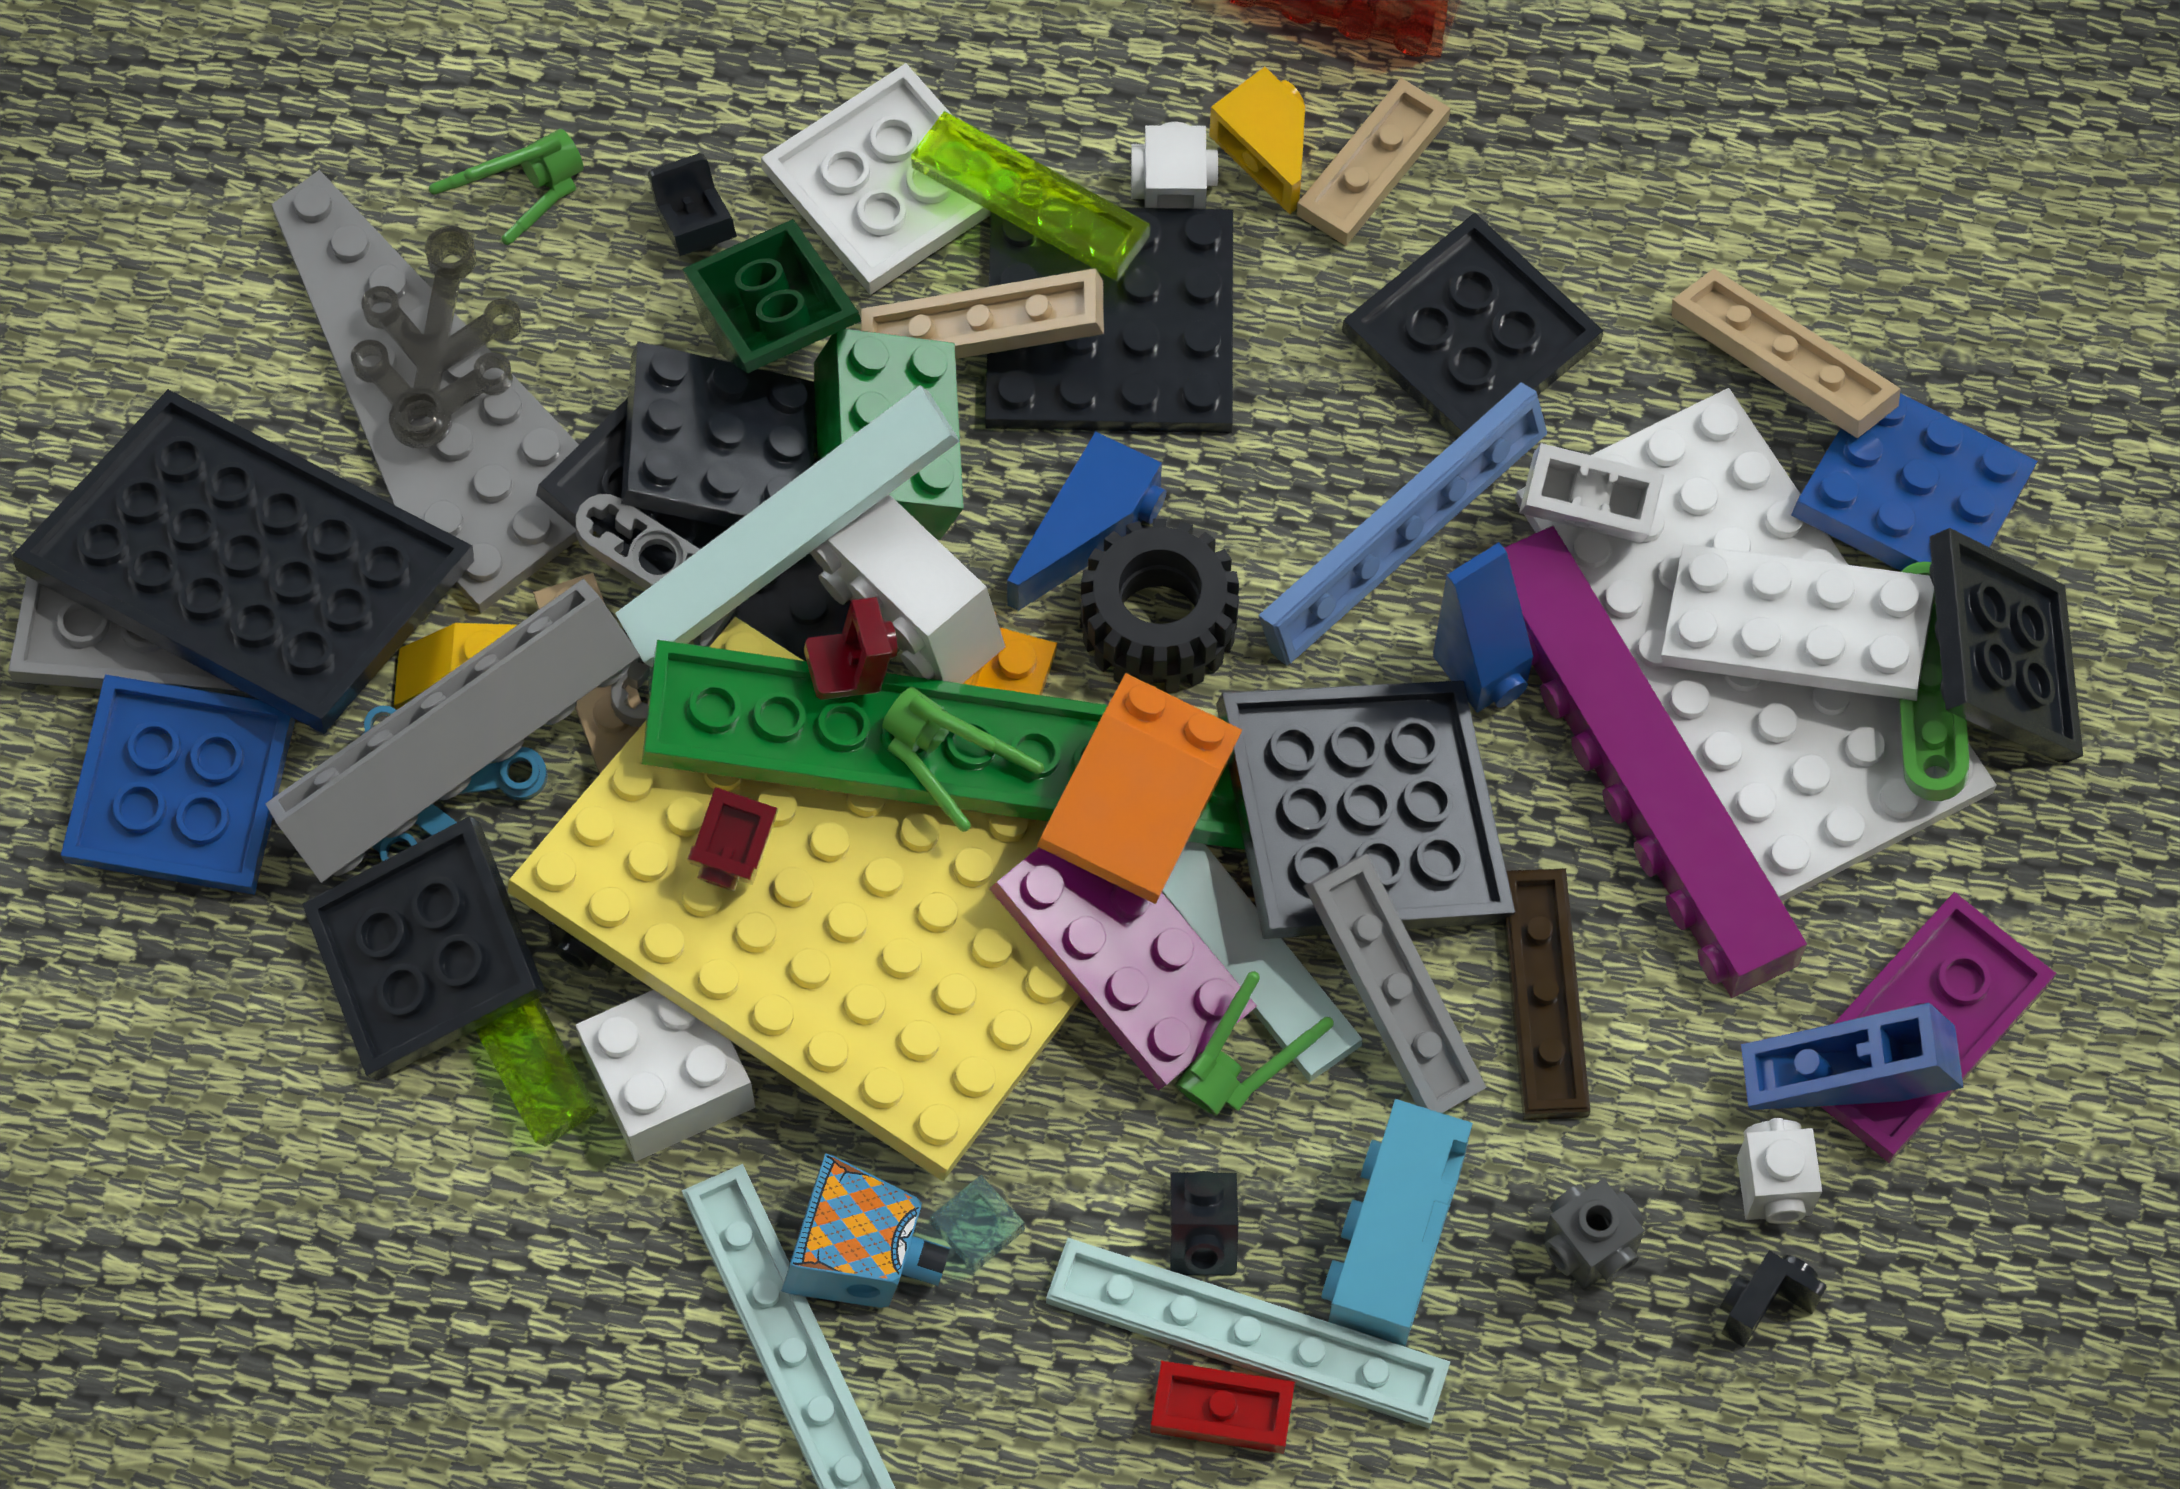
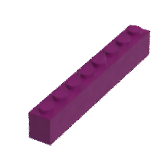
[1504,525,1807,998]

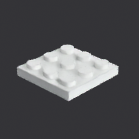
[761,63,1016,295]

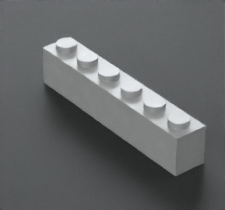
[265,578,640,883]

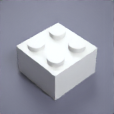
[576,990,755,1162]

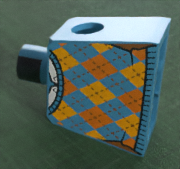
[781,1153,950,1308]

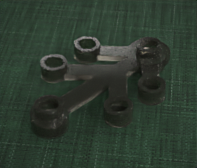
[351,226,523,449]

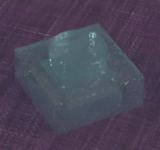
[930,1175,1025,1273]

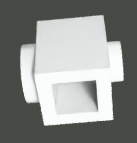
[1131,122,1218,209]
[1737,1118,1822,1224]

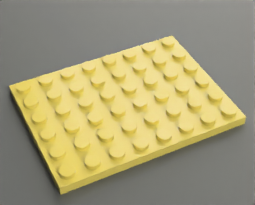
[508,617,1081,1182]

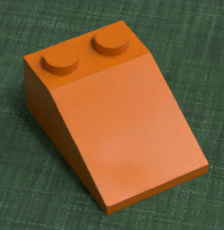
[1037,673,1242,904]

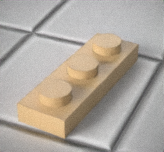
[1297,78,1450,246]

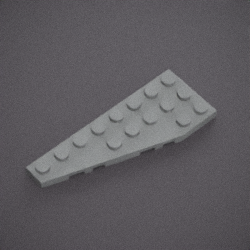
[271,170,579,613]

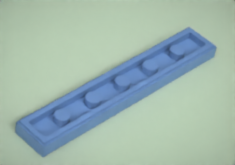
[1258,383,1547,665]

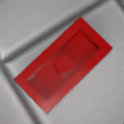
[1150,1360,1295,1454]

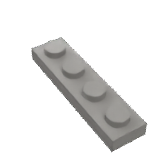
[1304,854,1487,1113]

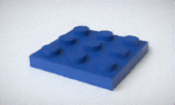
[1791,393,2038,571]
[61,674,295,895]

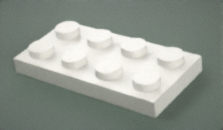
[1661,544,1935,701]

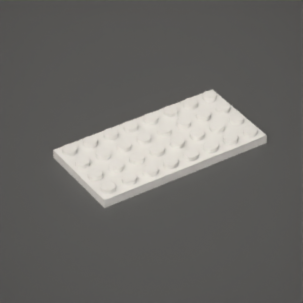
[1515,388,1996,902]

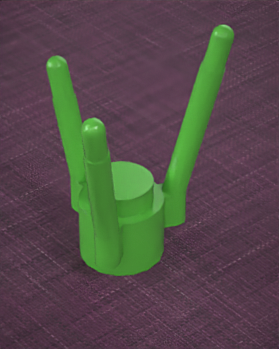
[429,128,584,245]
[882,686,1044,832]
[1175,971,1334,1116]

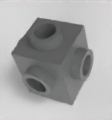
[1543,1178,1645,1290]

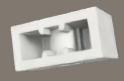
[1519,443,1664,543]

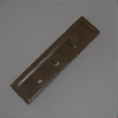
[1504,868,1591,1121]

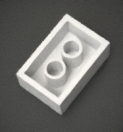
[810,494,1006,684]

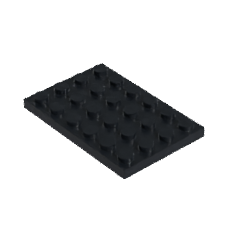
[12,389,474,734]

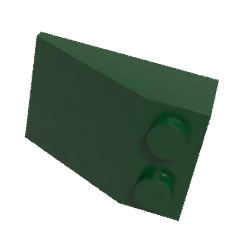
[682,219,862,373]

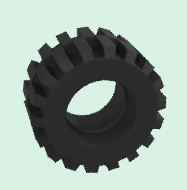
[1080,519,1239,693]

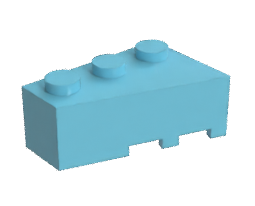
[1321,1099,1473,1346]

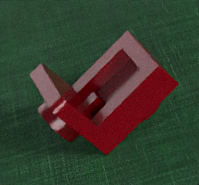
[804,597,897,700]
[687,787,778,891]

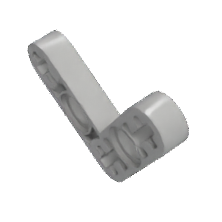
[576,494,737,727]

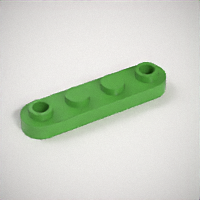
[1899,562,1969,801]

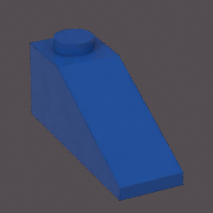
[1007,431,1167,611]
[1433,542,1533,713]
[1741,1003,1964,1110]

